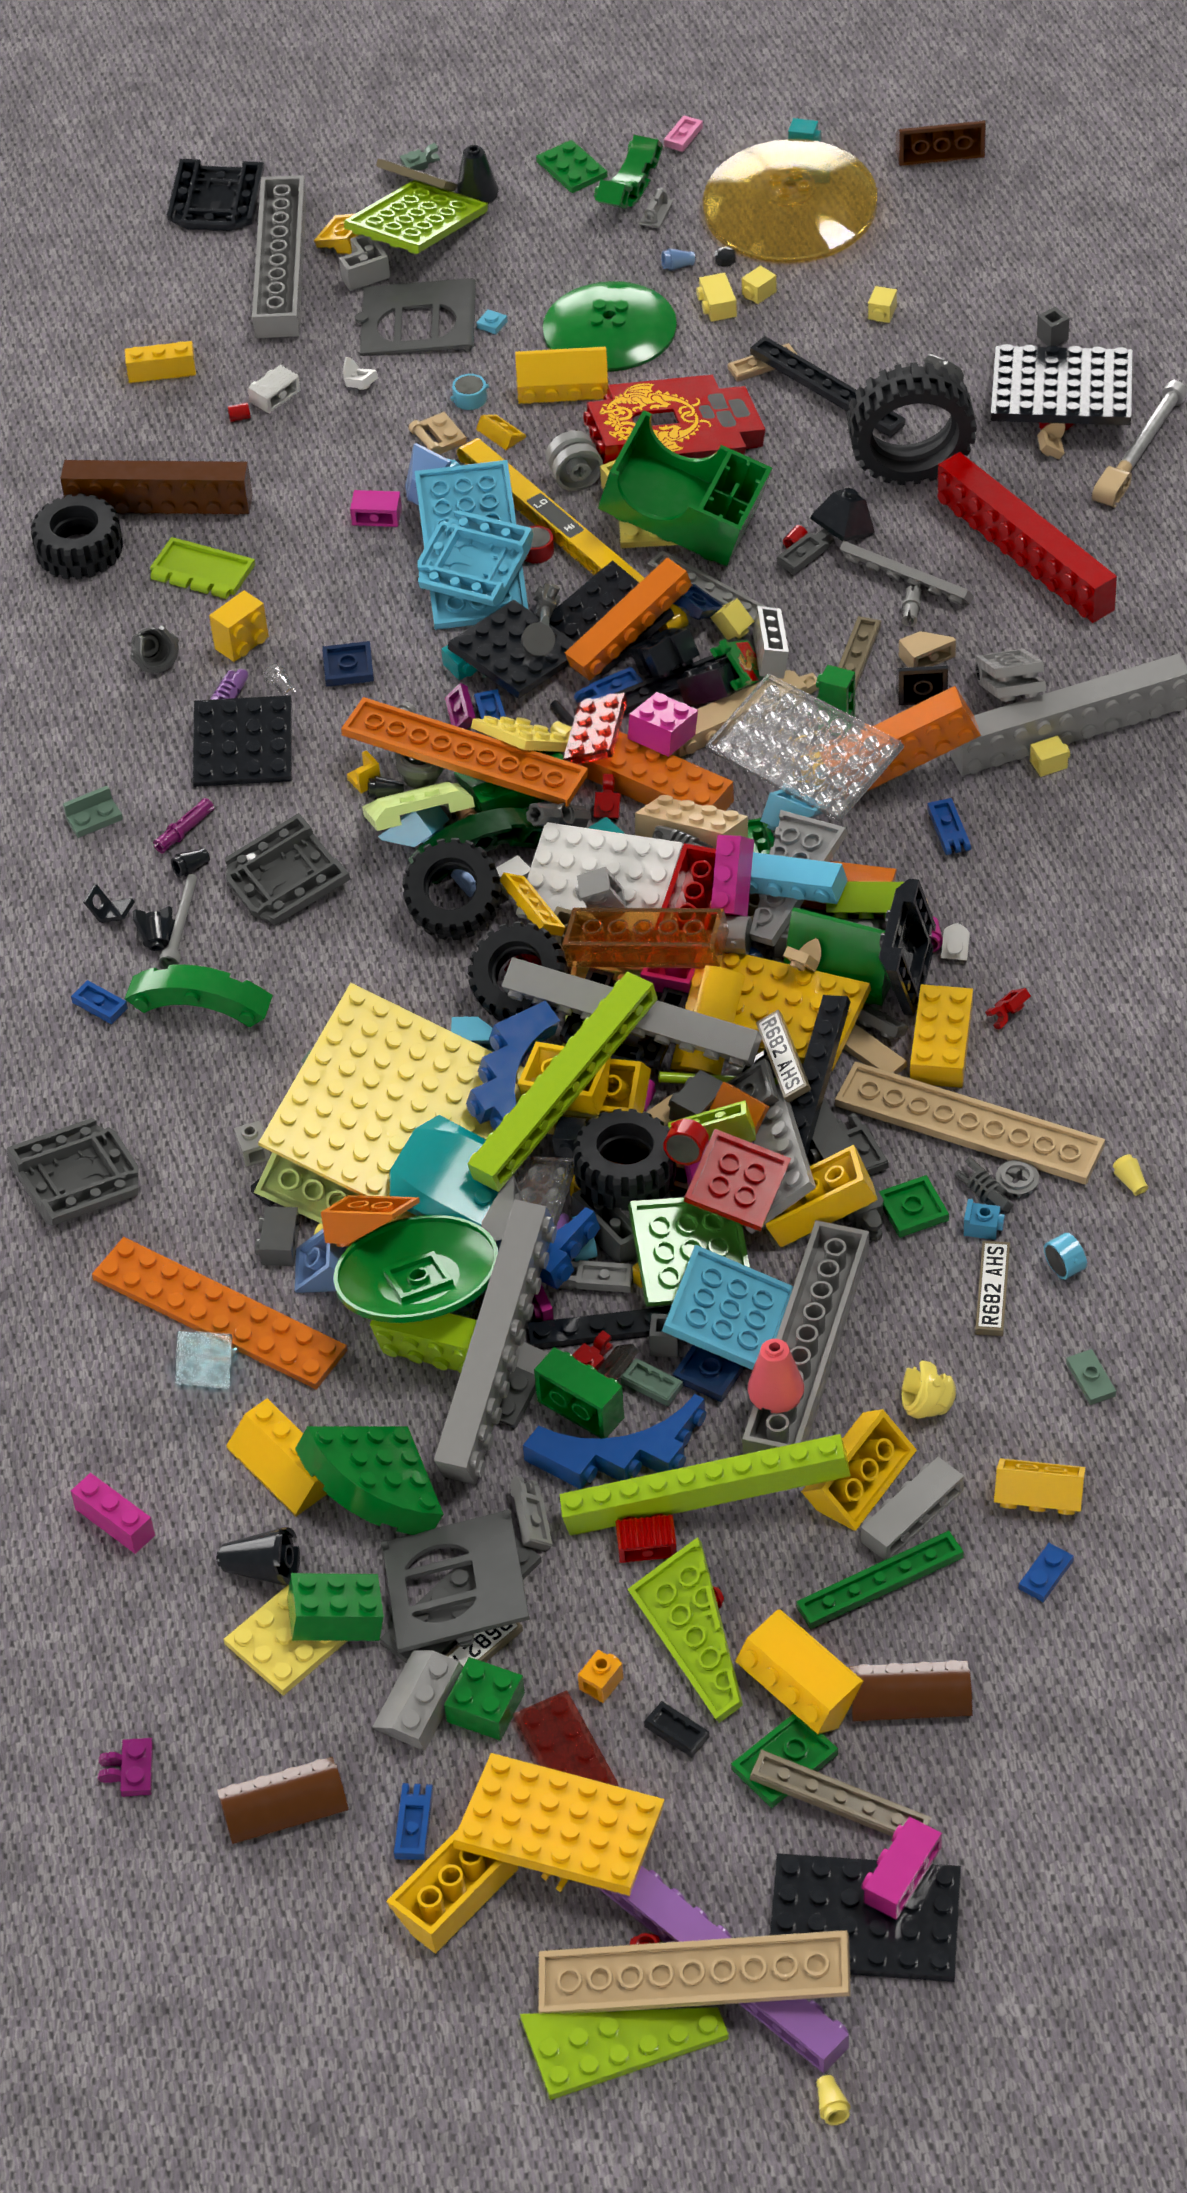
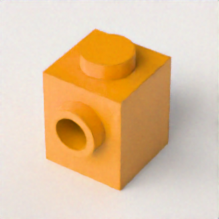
[578,1649,624,1703]

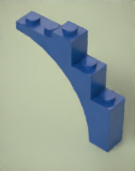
[466,1001,560,1131]
[471,1207,600,1302]
[523,1394,707,1489]

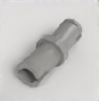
[902,586,921,626]

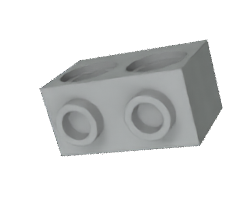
[575,867,627,918]

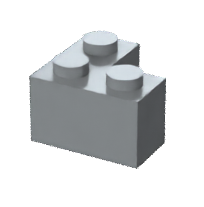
[339,235,390,291]

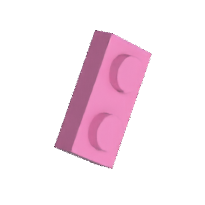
[664,116,703,152]

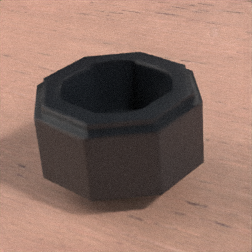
[715,246,736,267]

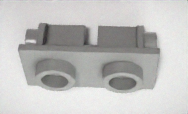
[639,188,673,228]

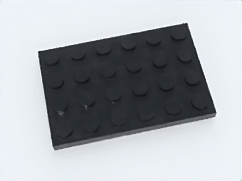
[770,1853,961,1982]

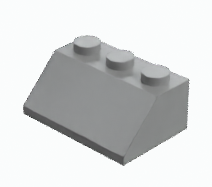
[372,1650,463,1751]

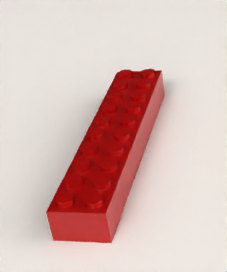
[937,452,1117,623]

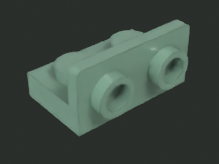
[63,786,123,838]

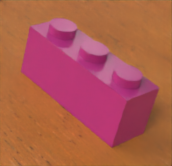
[711,835,754,916]
[71,1472,155,1554]
[862,1817,942,1920]

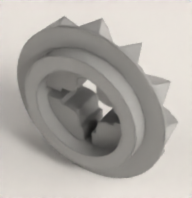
[996,1160,1039,1198]

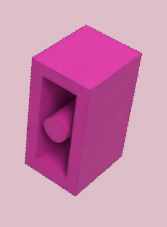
[350,490,402,527]

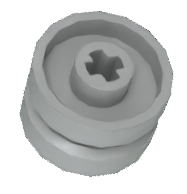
[545,430,603,491]

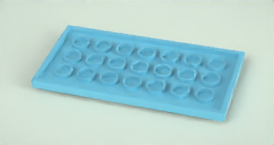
[415,460,529,630]

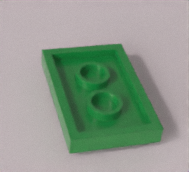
[536,139,608,194]
[731,1713,838,1808]

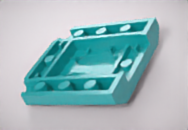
[389,1115,517,1227]

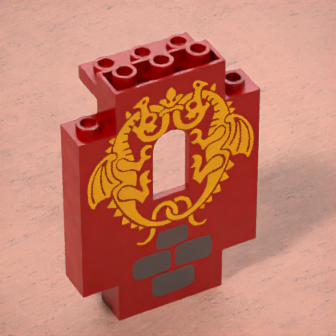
[583,374,766,464]

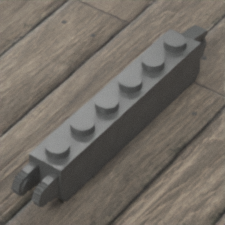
[790,1099,884,1242]

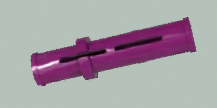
[153,798,215,854]

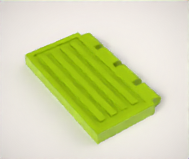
[150,537,255,599]

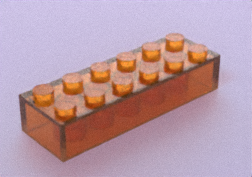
[562,908,729,968]

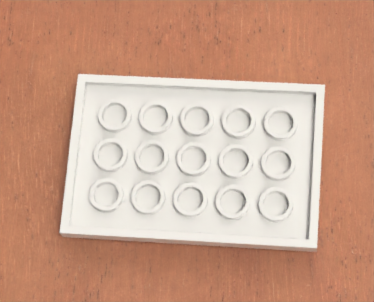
[516,822,683,940]

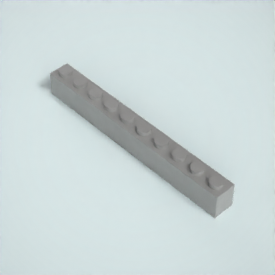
[502,957,762,1068]

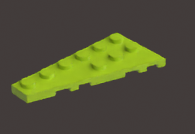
[520,2007,729,2100]

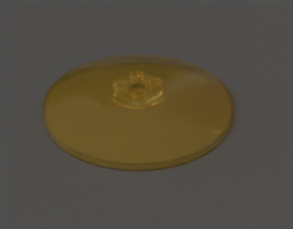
[703,139,878,263]

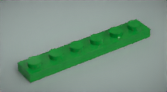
[796,1530,964,1630]

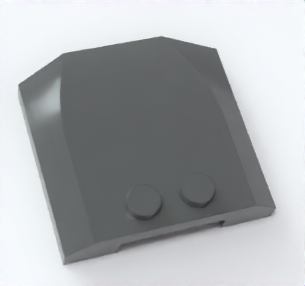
[225,813,351,925]
[7,1118,138,1226]

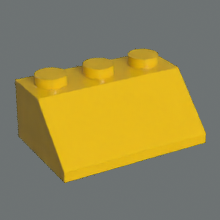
[125,341,196,383]
[518,1041,611,1116]
[994,1458,1086,1515]

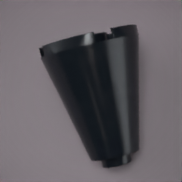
[456,145,499,204]
[216,1527,300,1585]

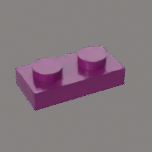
[445,683,476,729]

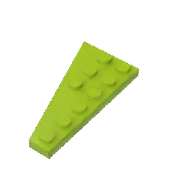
[628,1537,743,1723]

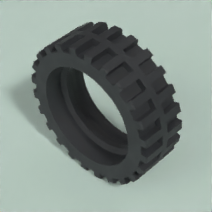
[847,362,977,485]

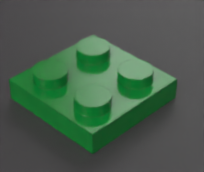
[879,1175,949,1238]

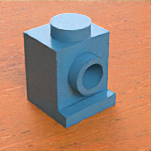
[963,1199,1005,1240]

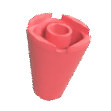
[747,1339,804,1414]

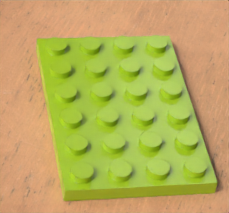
[344,180,488,254]

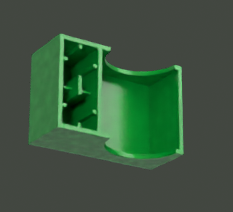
[598,410,772,567]

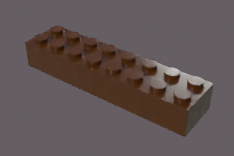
[60,460,253,515]

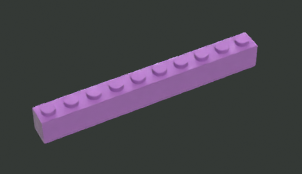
[597,1865,849,2073]

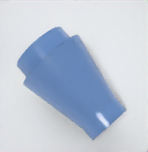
[661,248,695,271]

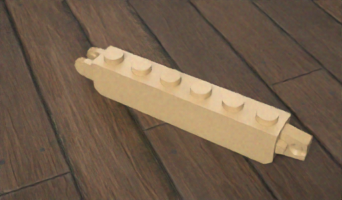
[672,670,819,757]

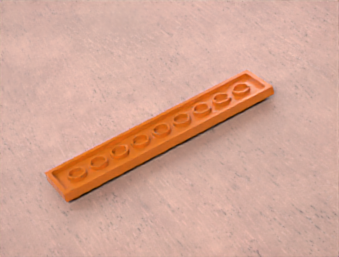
[341,697,588,807]
[92,1237,348,1390]

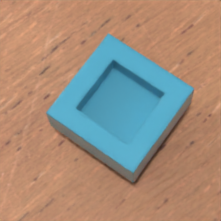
[477,309,508,334]

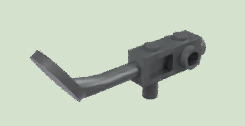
[521,583,561,657]

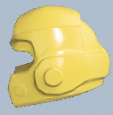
[902,1361,956,1419]

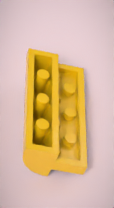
[670,965,745,1075]

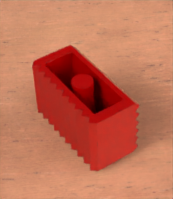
[615,1514,677,1563]

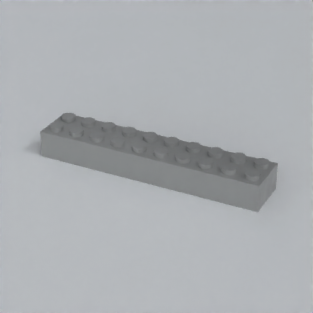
[252,175,307,338]
[950,653,1187,776]
[434,1199,557,1485]
[742,1220,869,1454]

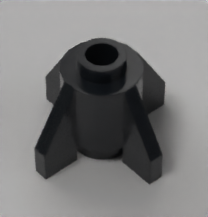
[132,906,175,951]

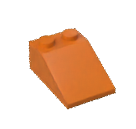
[321,1195,420,1247]

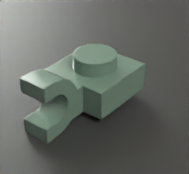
[400,143,440,171]

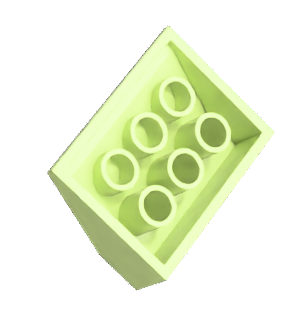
[254,1152,359,1223]

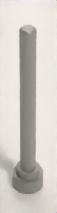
[159,874,197,969]

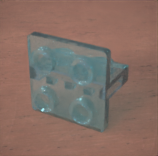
[175,1330,238,1389]

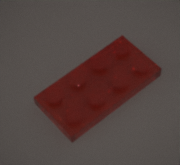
[563,693,627,764]
[513,1690,618,1787]

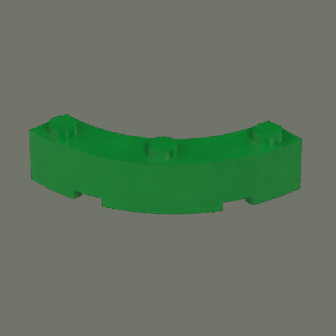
[594,135,663,209]
[124,965,273,1027]

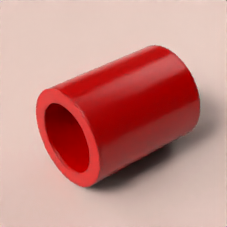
[227,403,251,422]
[783,525,808,548]

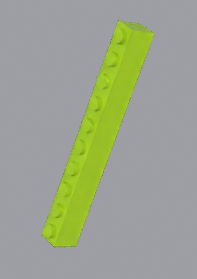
[467,971,658,1192]
[559,1434,850,1535]

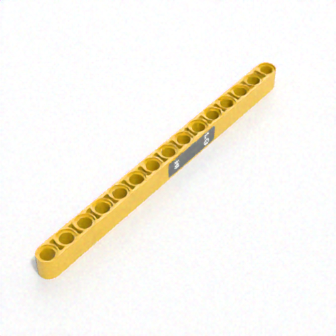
[457,438,689,632]

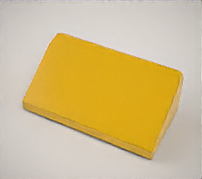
[476,414,526,450]

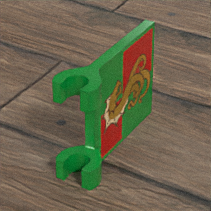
[710,639,767,691]

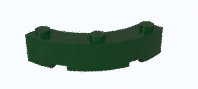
[408,808,544,885]

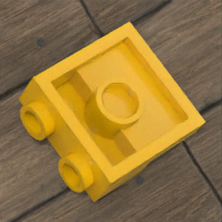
[314,214,360,254]

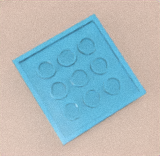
[662,1245,793,1370]

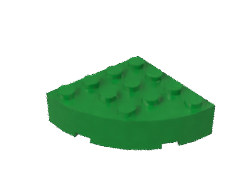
[295,1426,444,1535]

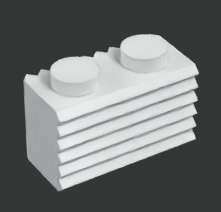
[248,364,300,414]

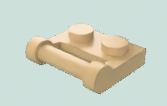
[409,412,467,455]

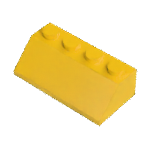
[515,347,608,404]
[765,1145,878,1248]
[226,1398,327,1517]
[801,1409,917,1531]
[735,1609,863,1734]
[386,1829,518,1954]

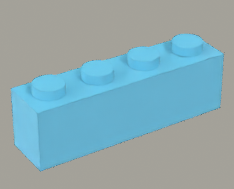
[749,852,848,904]

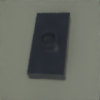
[644,1701,710,1758]

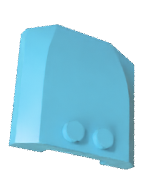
[418,510,533,607]

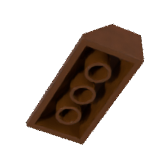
[896,120,986,166]

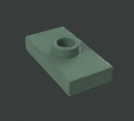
[1066,1349,1116,1405]
[621,1358,683,1406]

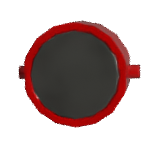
[524,526,554,564]
[663,1118,709,1165]

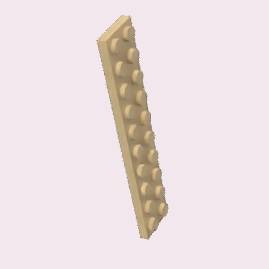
[835,1061,1105,1185]
[538,1931,851,2013]

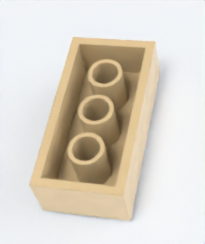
[635,795,748,849]

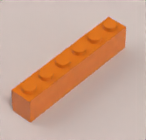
[565,557,692,681]

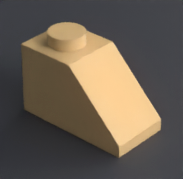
[899,631,956,667]

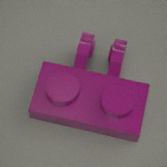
[98,1738,153,1797]

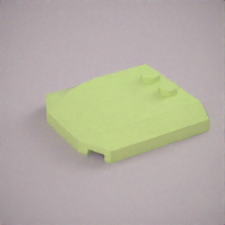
[362,782,475,831]

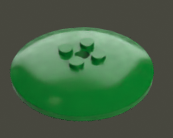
[543,281,677,372]
[334,1215,498,1323]

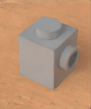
[234,1121,270,1167]

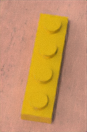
[500,872,566,936]

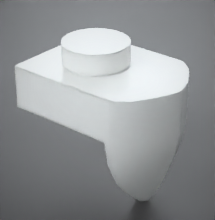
[343,357,378,390]
[941,923,970,961]

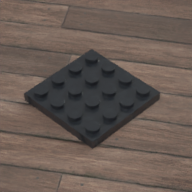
[549,560,674,676]
[448,600,576,699]
[193,695,292,787]

